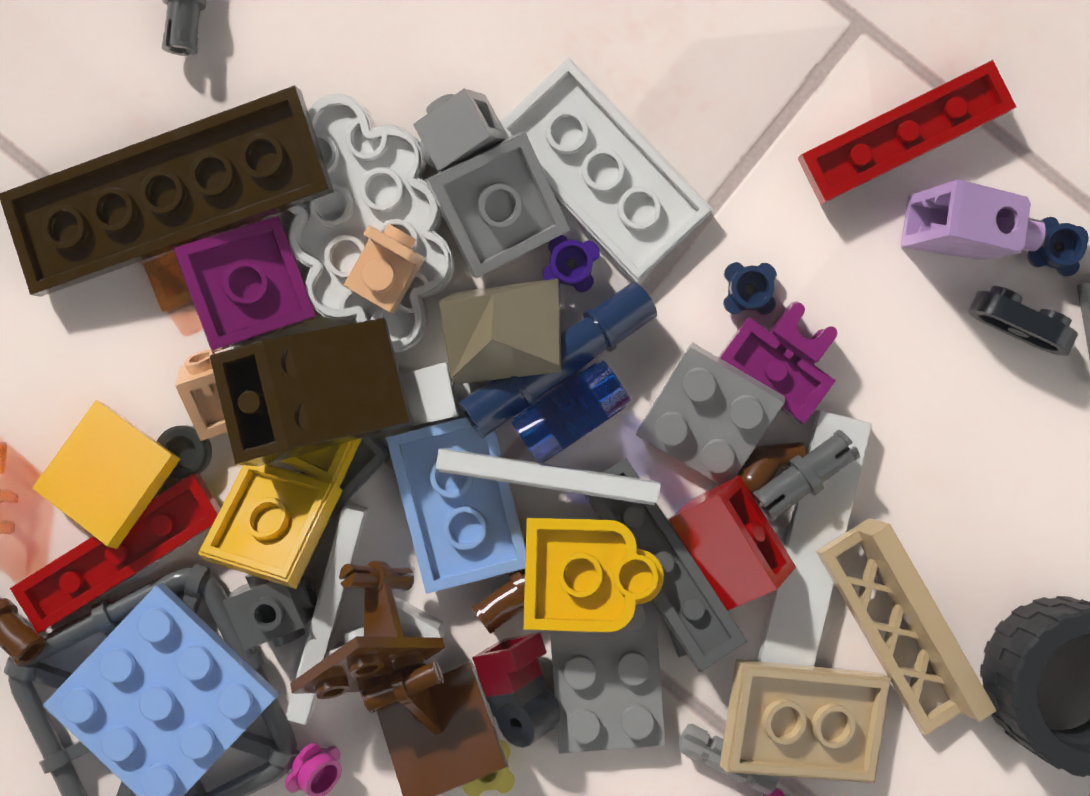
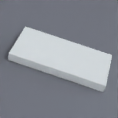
[500,57,714,283]

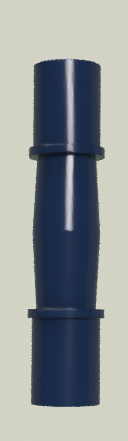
[458,282,657,438]

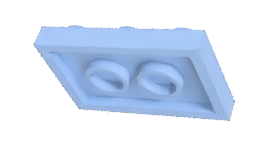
[386,417,526,594]

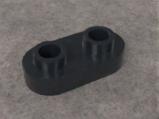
[968,286,1078,356]

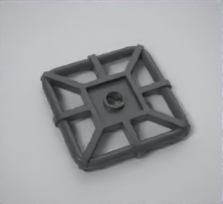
[4,564,300,796]

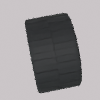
[980,596,1090,778]

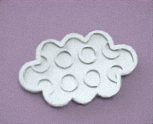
[287,93,455,352]

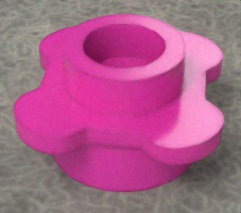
[285,743,342,796]

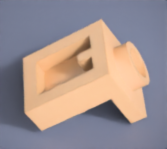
[343,223,426,314]
[175,350,227,441]

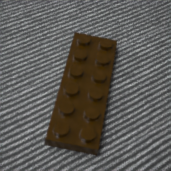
[0,85,334,297]

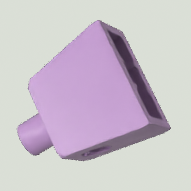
[901,179,1046,260]

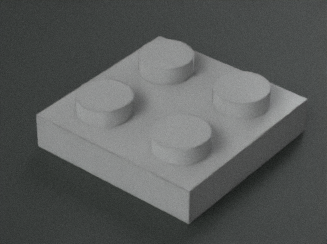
[426,132,570,279]
[636,342,785,485]

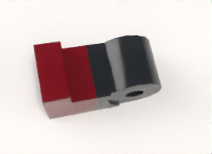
[472,632,561,748]

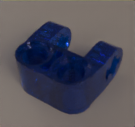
[511,360,632,464]

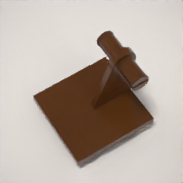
[290,561,445,699]
[362,661,509,796]

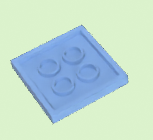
[43,582,280,796]

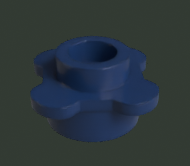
[1027,217,1089,277]
[723,262,777,315]

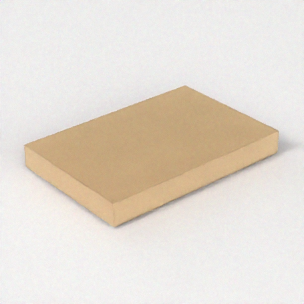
[720,659,891,783]

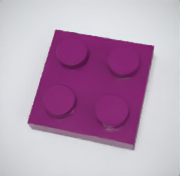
[174,216,316,353]

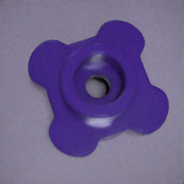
[543,235,600,293]

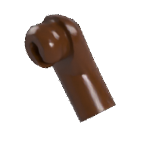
[736,442,806,494]

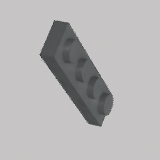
[584,458,747,672]

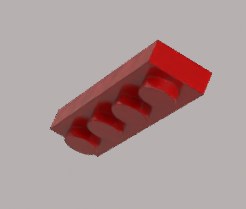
[797,60,1017,205]
[10,473,221,634]

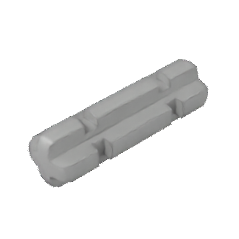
[678,724,780,795]

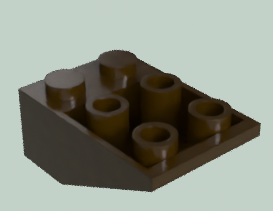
[210,318,413,467]

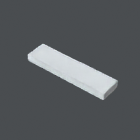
[436,448,661,505]
[285,503,369,725]

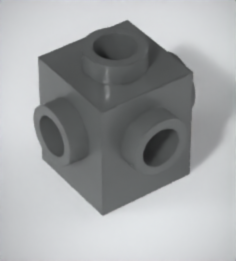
[223,574,317,651]

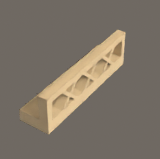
[816,518,997,735]

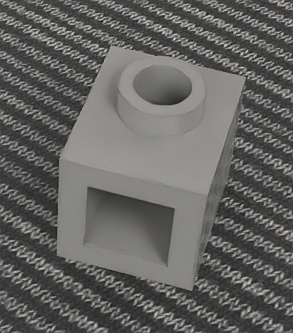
[413,88,509,172]

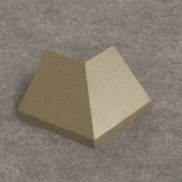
[439,278,562,385]

